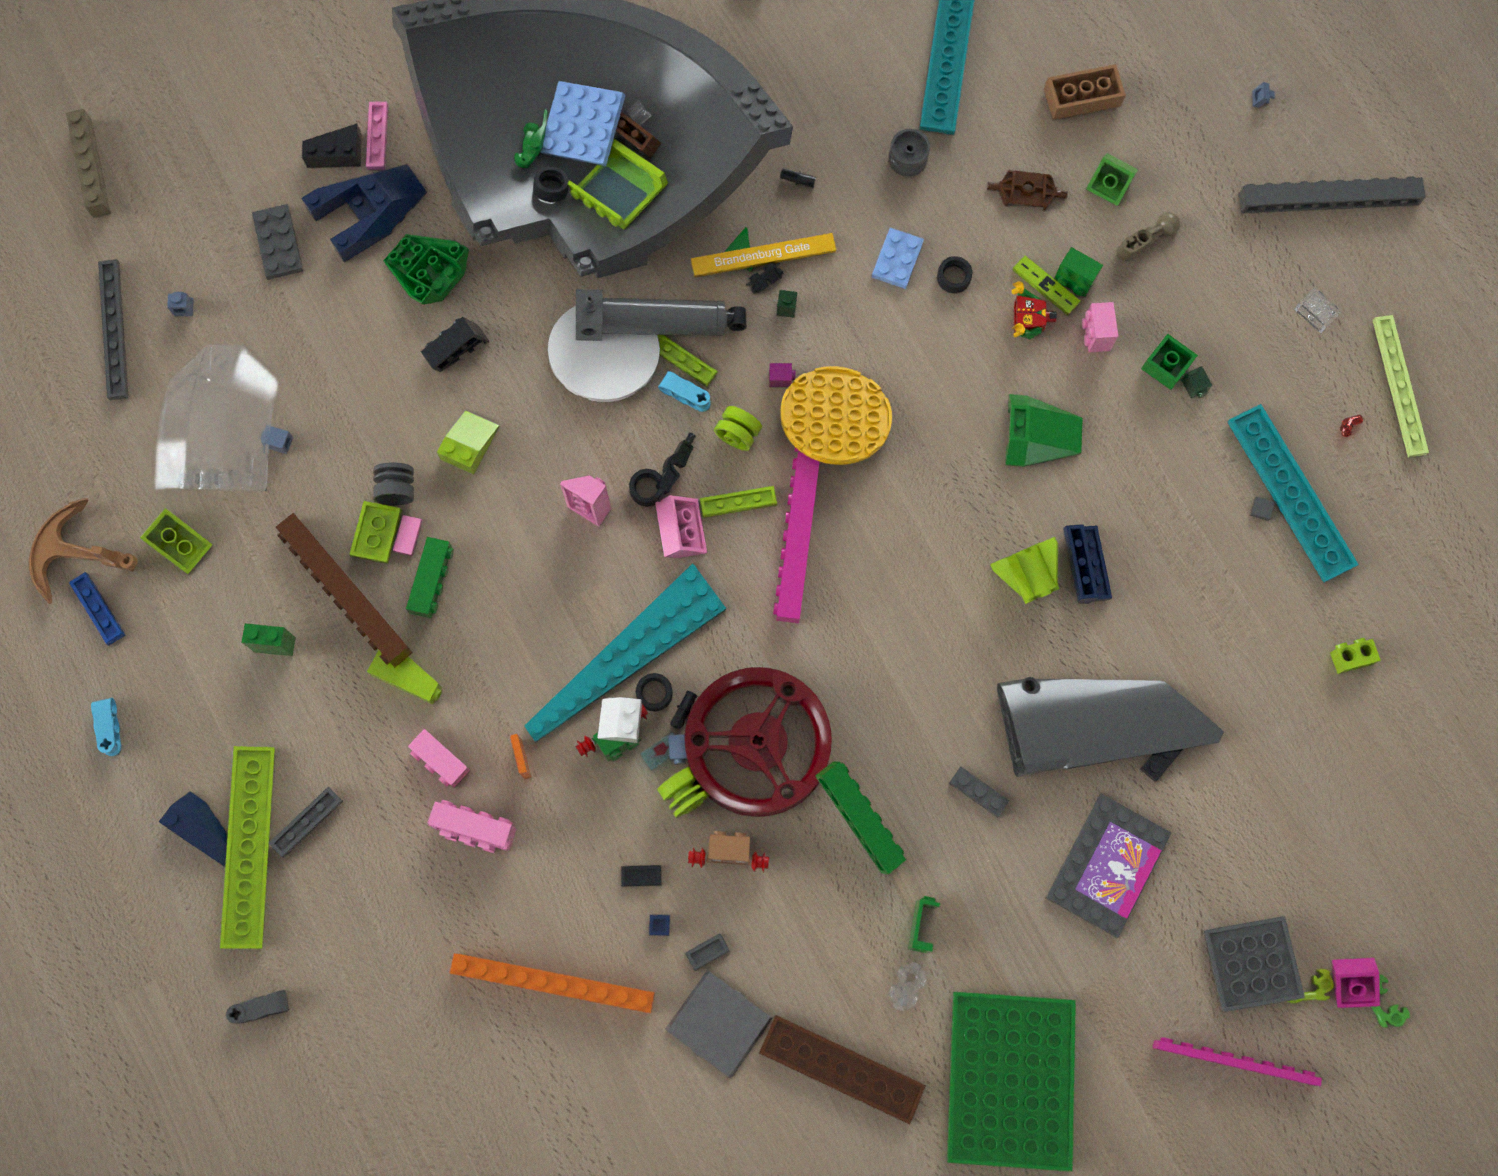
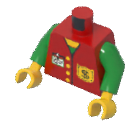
[1011,281,1057,340]

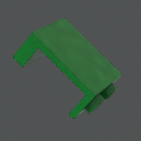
[908,896,940,953]

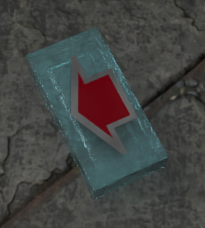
[640,732,675,771]

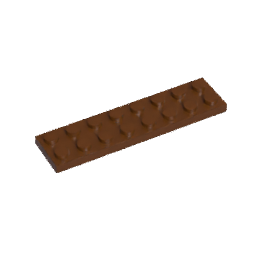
[759,1015,926,1125]

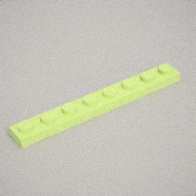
[1372,315,1429,457]

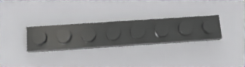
[98,259,129,400]

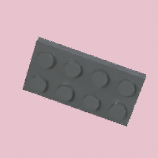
[252,204,303,280]

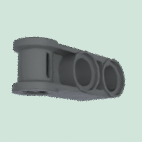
[226,990,290,1024]

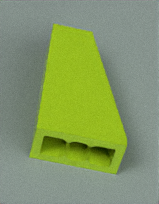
[367,650,442,704]

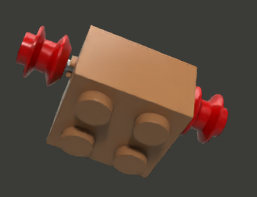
[688,831,769,873]

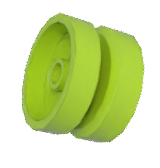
[714,406,762,451]

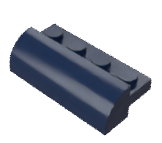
[1063,524,1112,604]

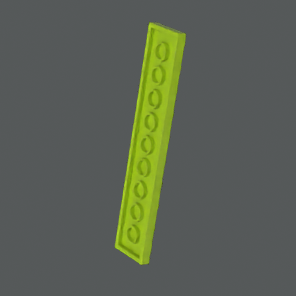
[220,746,275,949]

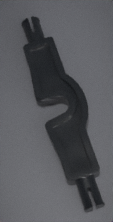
[653,432,696,502]

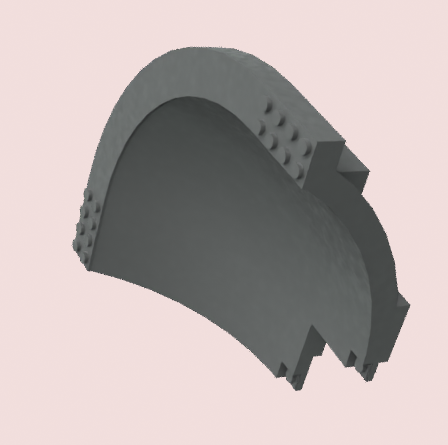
[392,0,793,278]

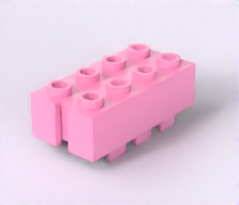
[427,800,517,853]

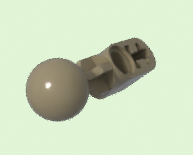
[1116,212,1180,261]

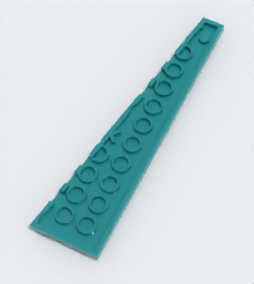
[524,563,726,742]

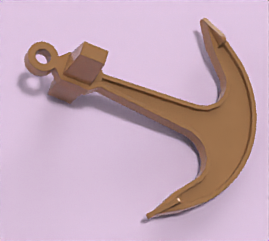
[29,498,138,604]

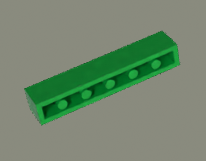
[815,762,906,874]

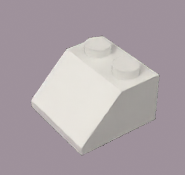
[598,697,642,743]

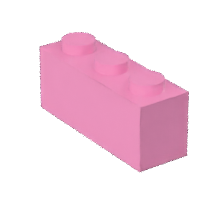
[408,729,470,788]

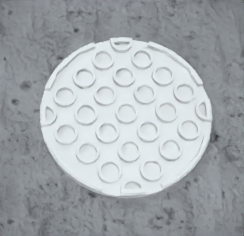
[548,306,660,402]

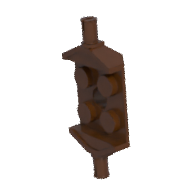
[987,170,1068,211]

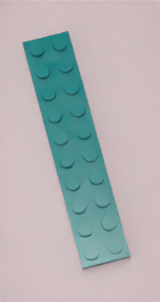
[919,0,974,135]
[1227,404,1359,583]

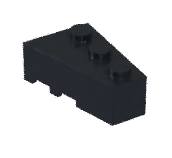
[302,123,362,168]
[420,317,490,372]

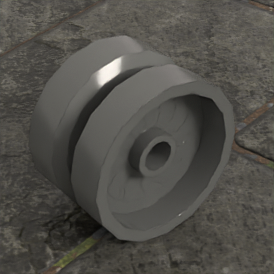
[889,129,930,176]

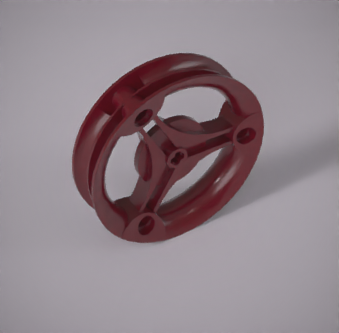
[685,667,832,817]

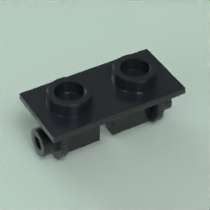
[746,262,784,294]

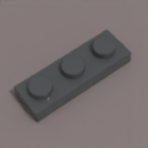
[949,766,1009,818]

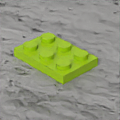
[349,501,402,564]

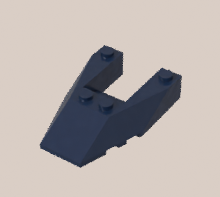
[301,164,427,263]

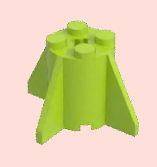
[990,537,1060,604]

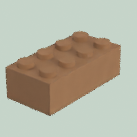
[1044,64,1126,120]

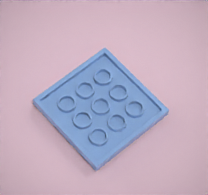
[541,81,626,166]

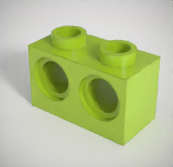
[1330,638,1381,674]

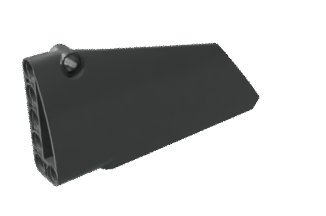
[997,677,1224,777]

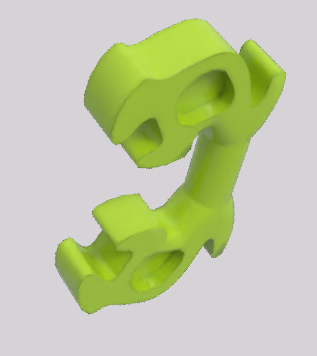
[1287,969,1334,1004]

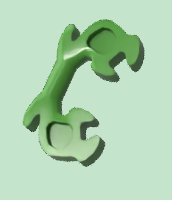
[1371,974,1410,1028]

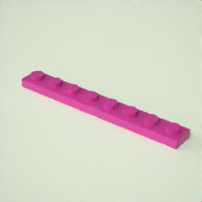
[1153,1037,1322,1087]

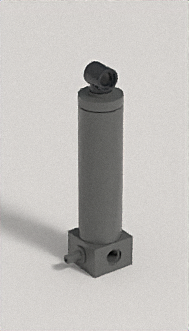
[576,289,747,341]

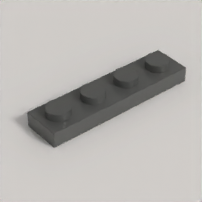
[269,787,343,858]

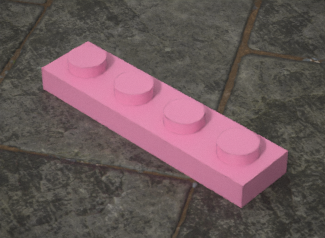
[366,102,388,170]

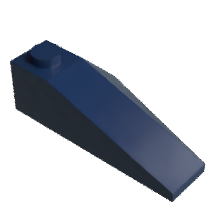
[159,791,228,867]

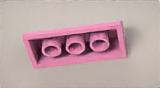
[560,475,611,527]

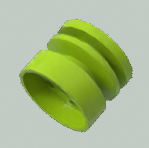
[657,766,709,818]

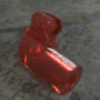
[1340,414,1363,437]

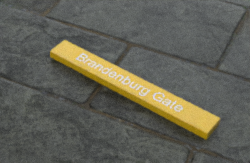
[691,233,836,278]

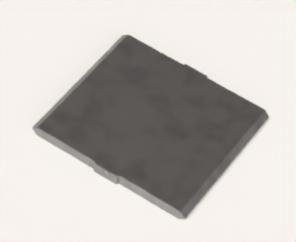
[665,970,773,1078]

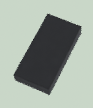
[621,865,662,887]

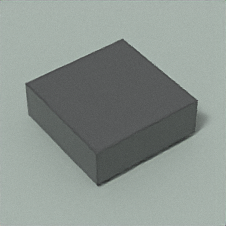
[1250,497,1274,521]

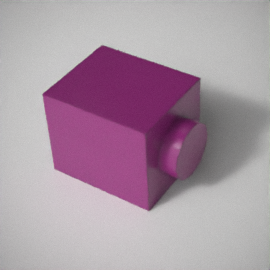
[769,363,796,387]

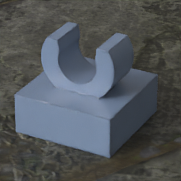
[1252,82,1275,108]

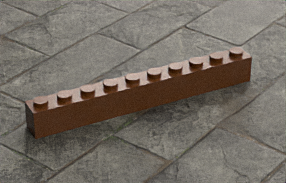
[275,513,413,668]

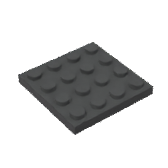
[1203,916,1305,1012]

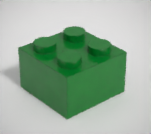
[1054,247,1103,297]
[1141,334,1198,390]

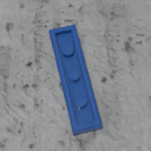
[69,572,125,646]

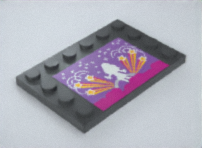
[1046,794,1171,938]

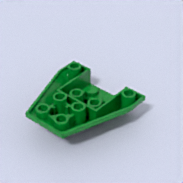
[383,234,469,305]
[1005,394,1083,467]

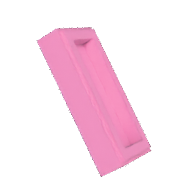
[393,515,422,557]

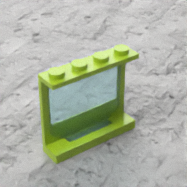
[568,139,668,230]

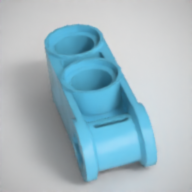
[658,371,711,412]
[91,698,122,756]

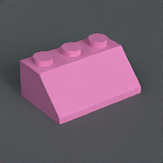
[655,495,707,558]

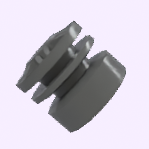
[373,462,414,506]

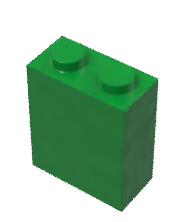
[241,623,296,656]

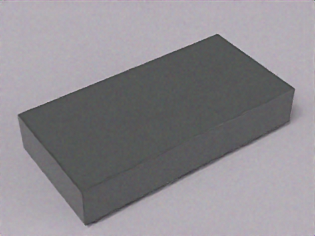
[685,933,730,971]

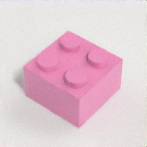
[1082,302,1118,352]

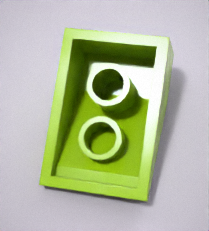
[437,411,499,475]
[140,508,213,574]

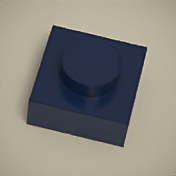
[649,915,670,936]

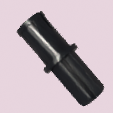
[780,168,816,188]
[670,690,698,729]

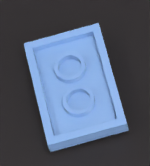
[872,228,924,289]

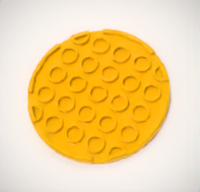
[780,366,892,465]

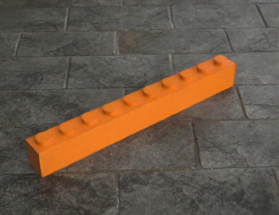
[450,953,655,1013]

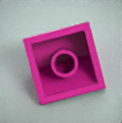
[1332,958,1380,1008]

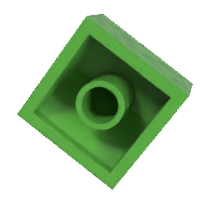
[1086,153,1138,206]

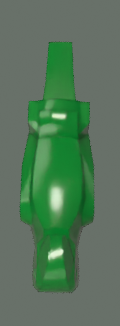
[514,109,548,168]

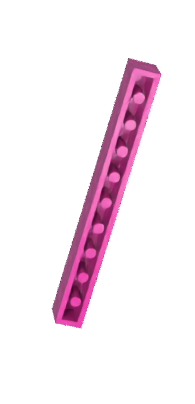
[773,447,819,623]

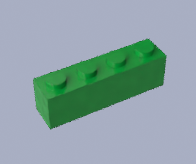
[406,537,454,619]

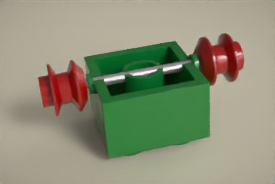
[575,704,648,761]

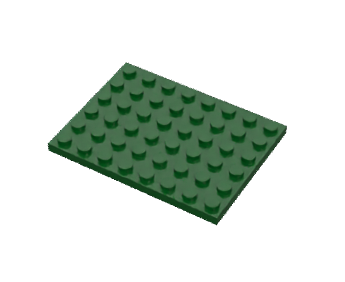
[947,992,1076,1172]

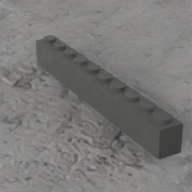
[1239,176,1426,214]

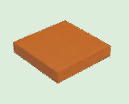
[510,734,531,779]

